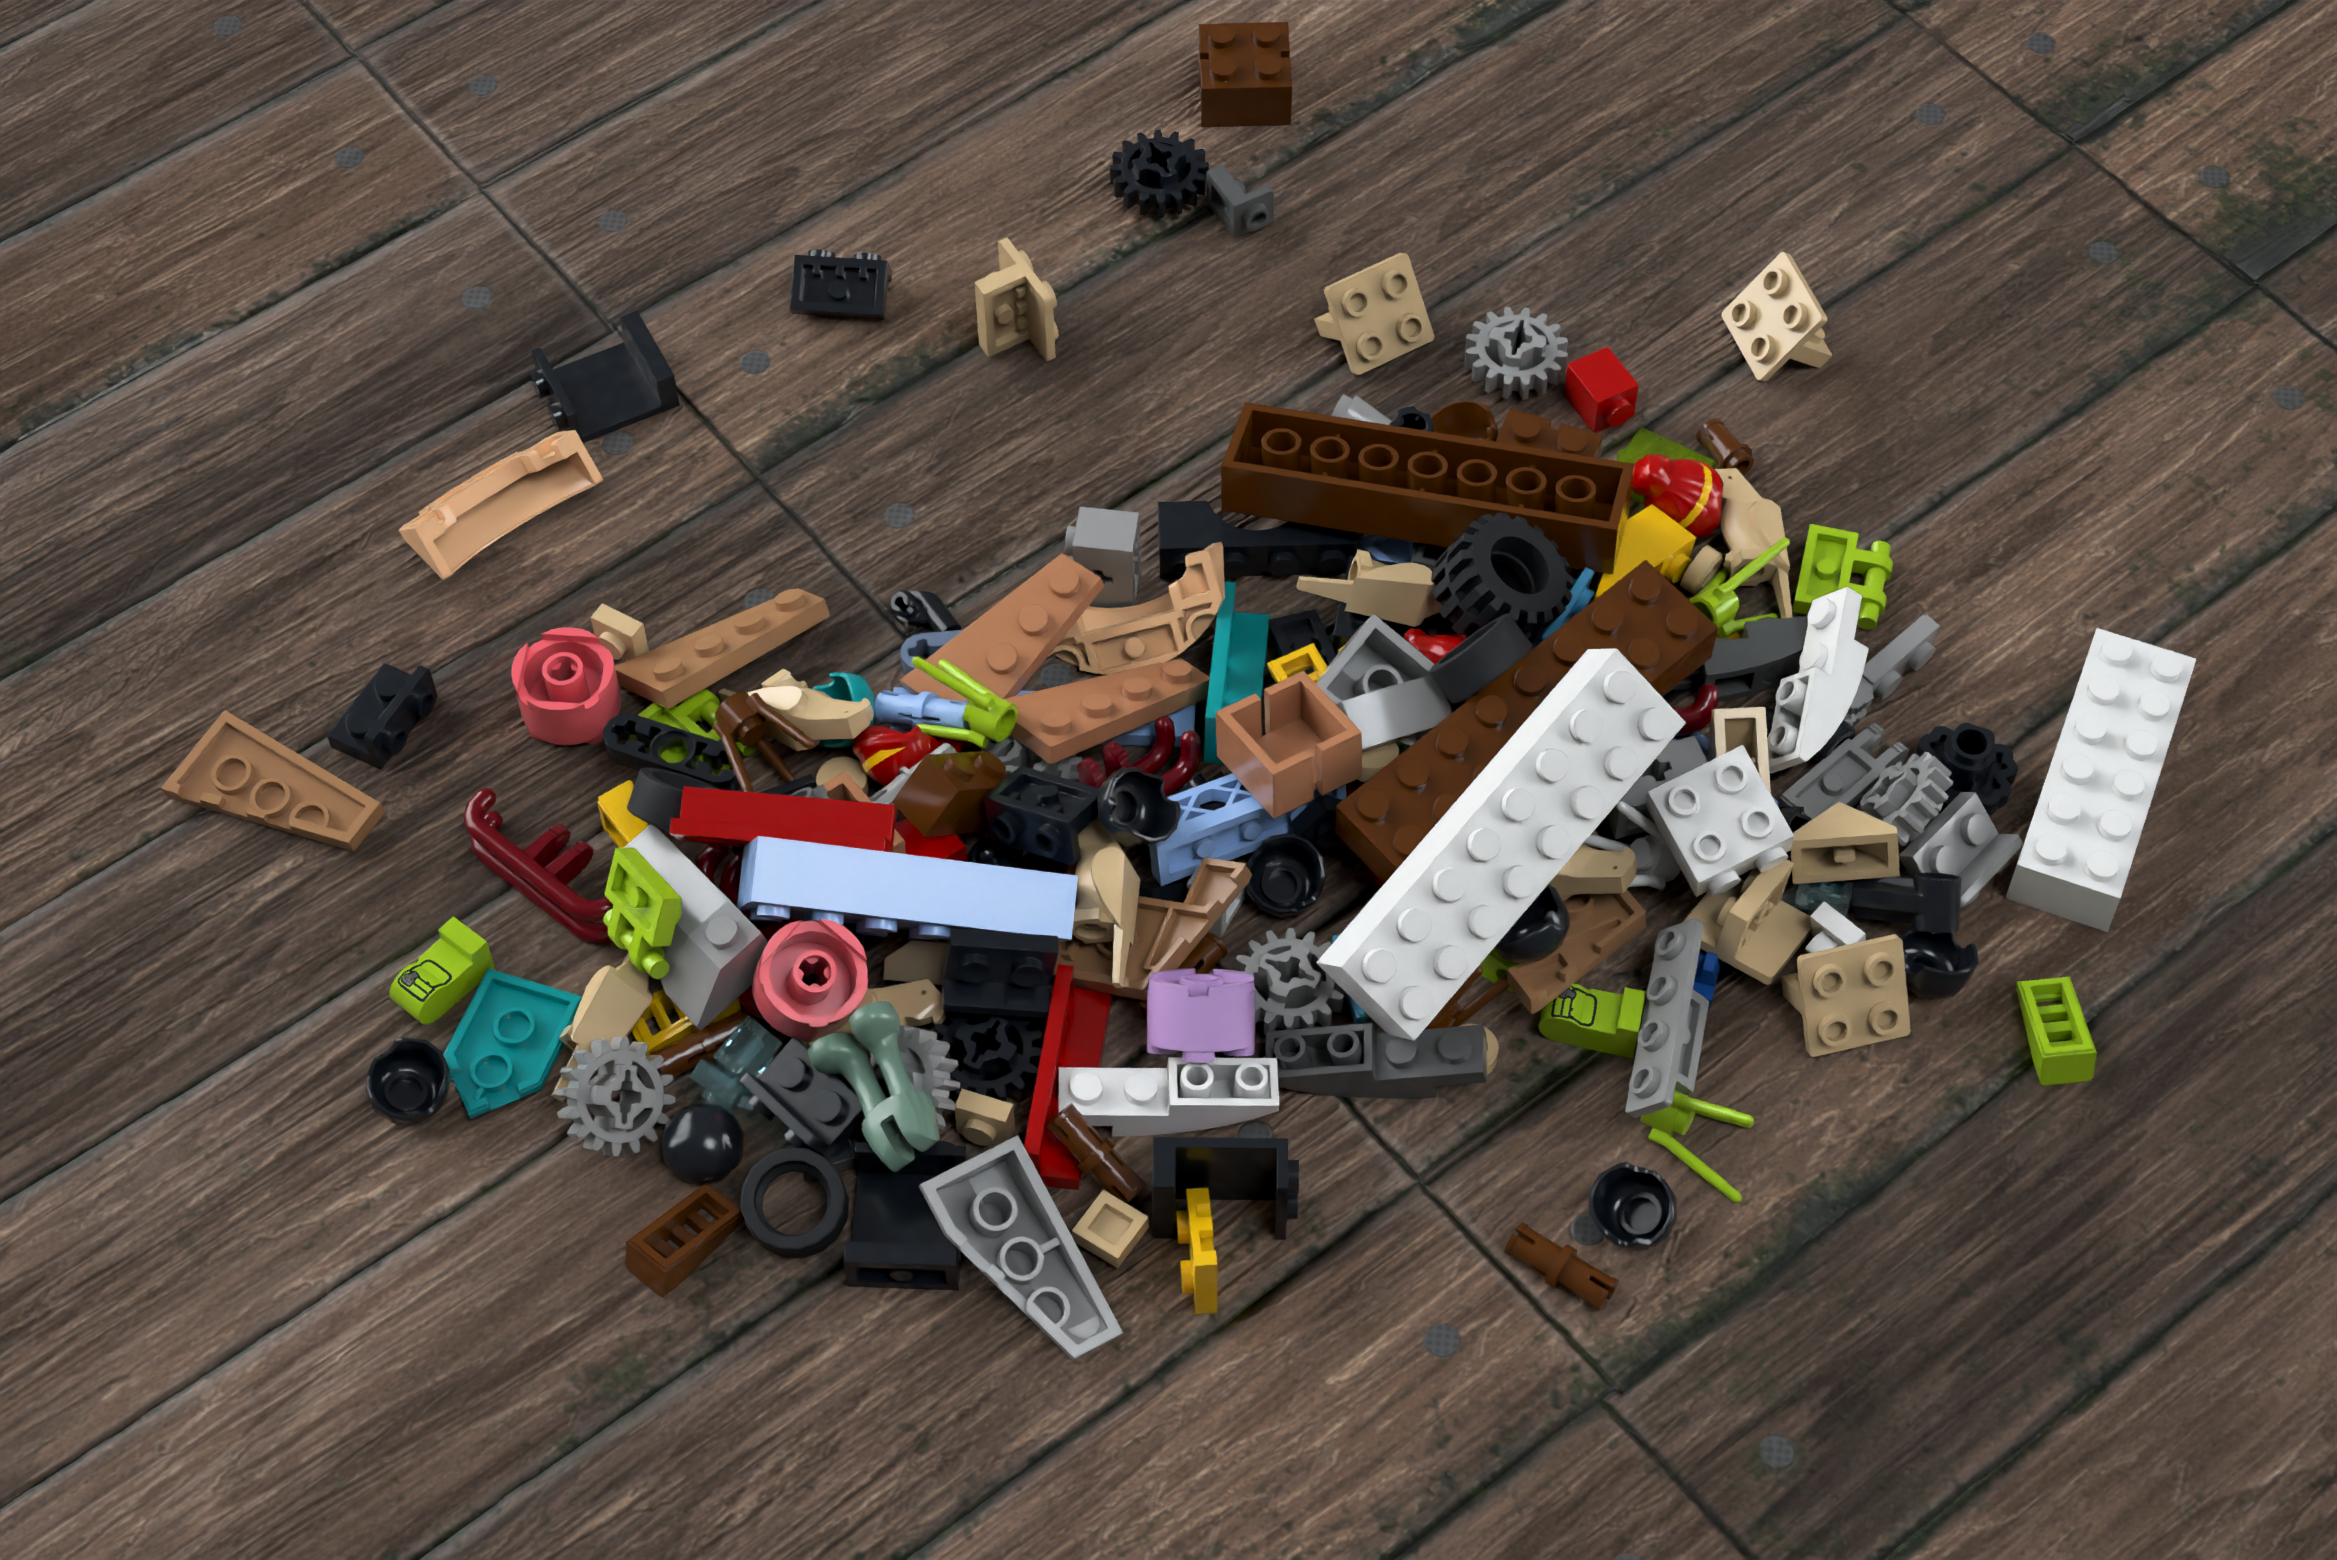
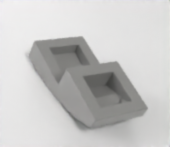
[1336,675,1452,751]

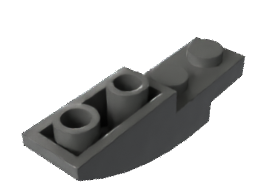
[1672,615,1808,702]
[1265,1023,1487,1099]

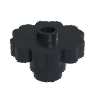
[1916,723,2018,816]

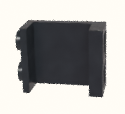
[529,311,680,443]
[1152,1137,1299,1240]
[843,1141,967,1291]

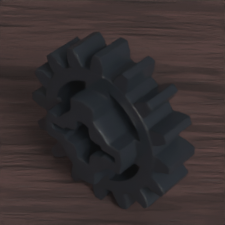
[1110,130,1209,218]
[934,1012,1044,1102]

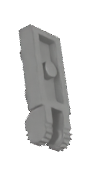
[1844,614,1940,727]
[1778,722,1909,820]

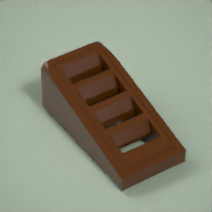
[625,1183,744,1297]

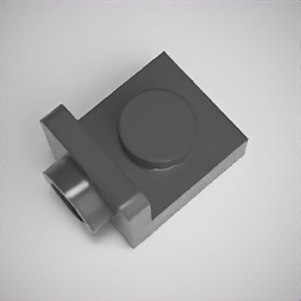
[1207,164,1274,238]

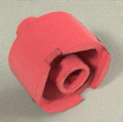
[511,627,622,745]
[751,919,868,1042]

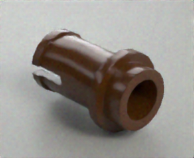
[1696,418,1754,476]

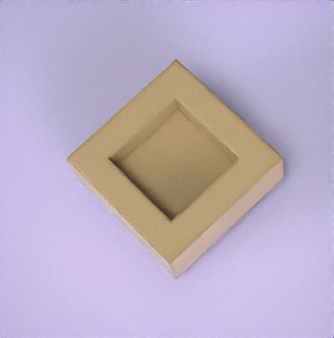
[591,603,649,661]
[955,1089,1015,1146]
[1072,1190,1149,1268]

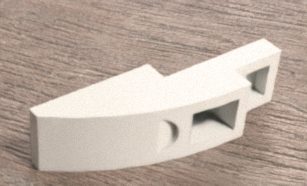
[1767,587,1869,773]
[1058,1057,1279,1136]

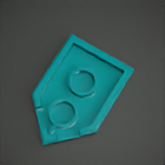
[443,968,583,1119]

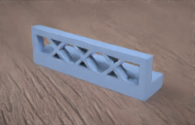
[1148,773,1347,886]

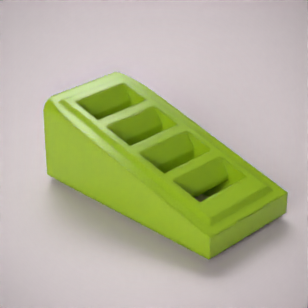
[2016,977,2097,1086]

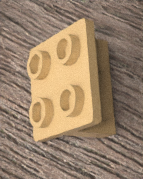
[974,237,1059,362]
[1721,252,1832,382]
[1314,253,1435,375]
[1683,859,1812,985]
[1781,934,1911,1057]

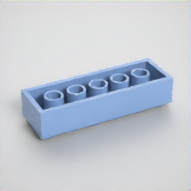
[737,836,1078,944]

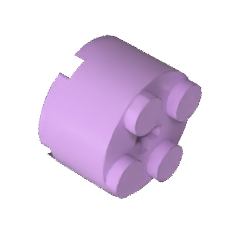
[1147,968,1256,1063]

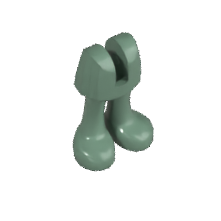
[807,1001,940,1172]

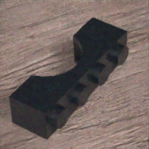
[1158,501,1358,579]

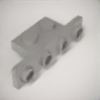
[1625,918,1709,1118]

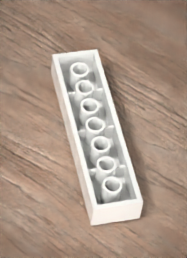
[1316,649,1686,1041]

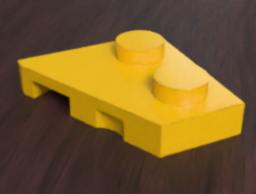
[1176,1188,1217,1314]

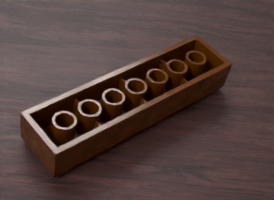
[1221,402,1635,574]
[1335,560,1718,883]

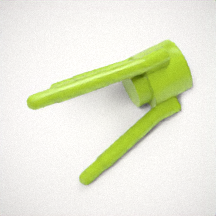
[1689,537,1790,638]
[912,656,1018,748]
[1640,1090,1754,1203]

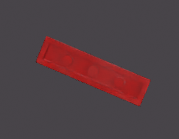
[669,786,897,852]
[1024,964,1112,1190]

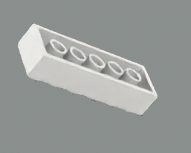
[2005,628,2196,932]

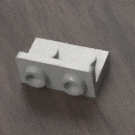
[1899,792,2023,908]

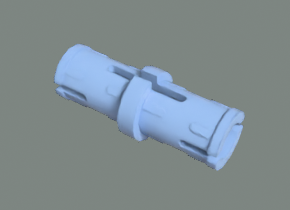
[875,690,971,730]

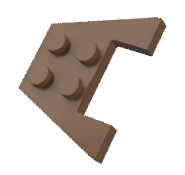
[1053,857,1252,1001]
[1507,889,1646,1014]

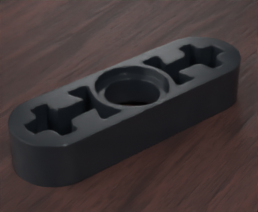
[603,714,744,791]

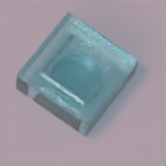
[1794,880,1856,918]
[713,1015,783,1079]
[689,1059,753,1112]

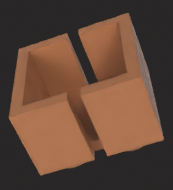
[1215,671,1362,819]

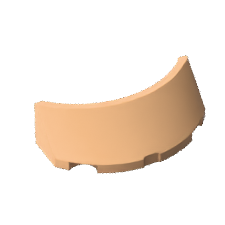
[399,430,603,580]
[1049,542,1225,675]

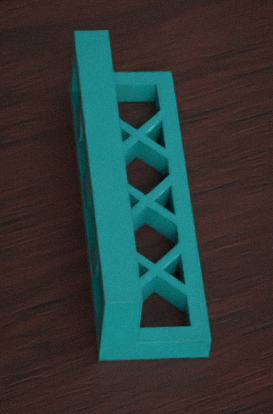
[1204,582,1270,764]

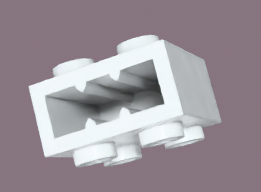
[1646,745,1794,897]

